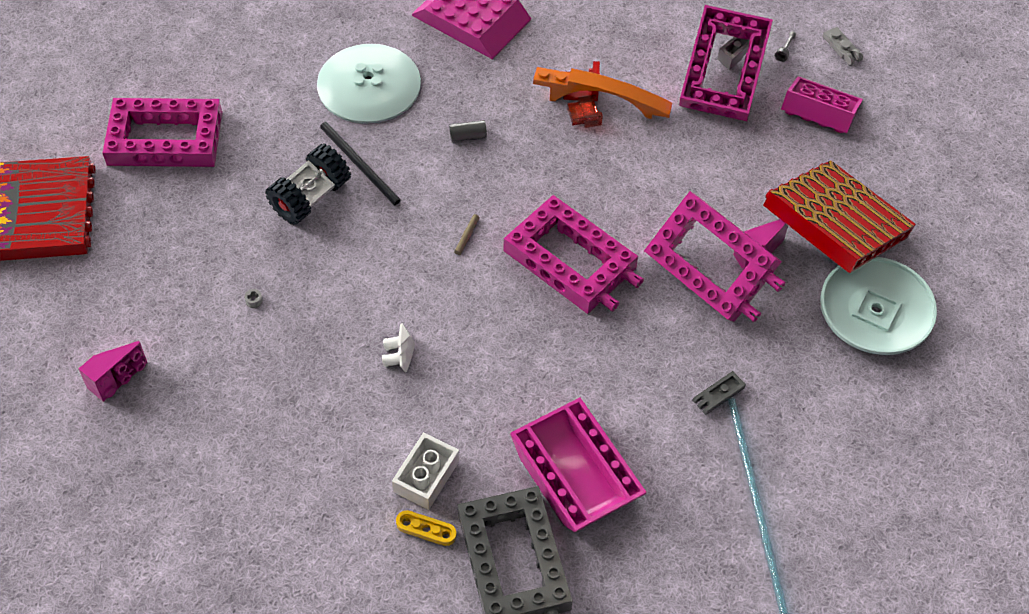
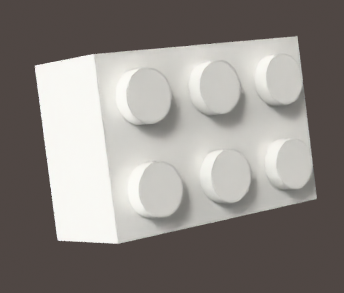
[392,432,460,510]

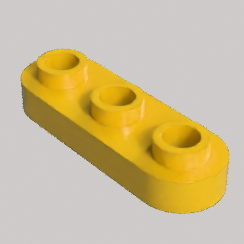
[396,510,457,546]

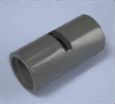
[449,120,487,142]

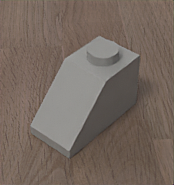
[717,37,749,70]

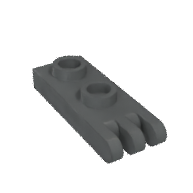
[692,371,746,415]

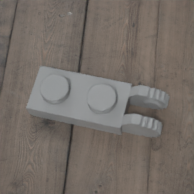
[822,27,863,65]

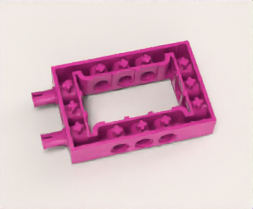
[644,191,786,322]
[503,195,644,314]

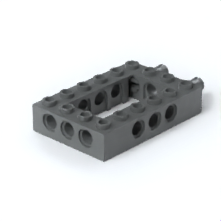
[457,486,573,614]

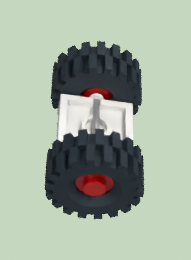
[265,143,351,225]

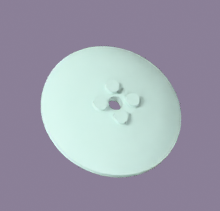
[317,44,421,124]
[820,257,937,355]

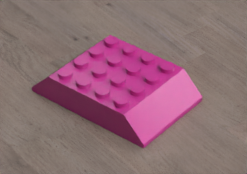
[412,0,531,59]
[510,397,647,532]

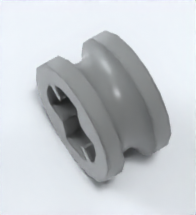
[244,289,263,308]

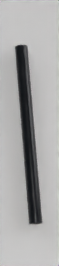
[320,122,401,206]

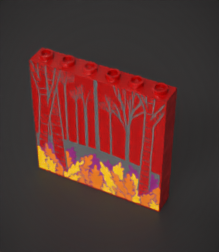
[0,156,96,261]

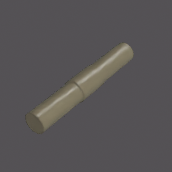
[454,214,480,255]

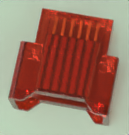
[567,94,603,128]

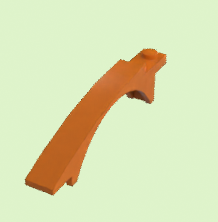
[533,67,672,119]

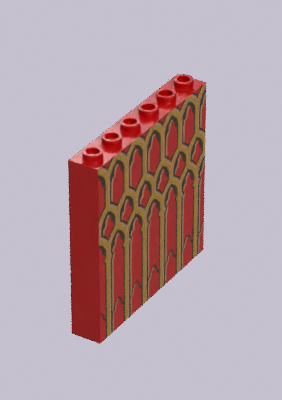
[763,160,916,274]

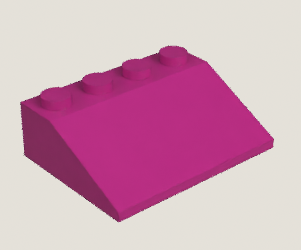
[781,76,863,133]

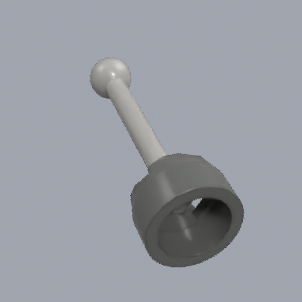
[774,31,796,62]

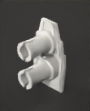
[382,323,415,372]

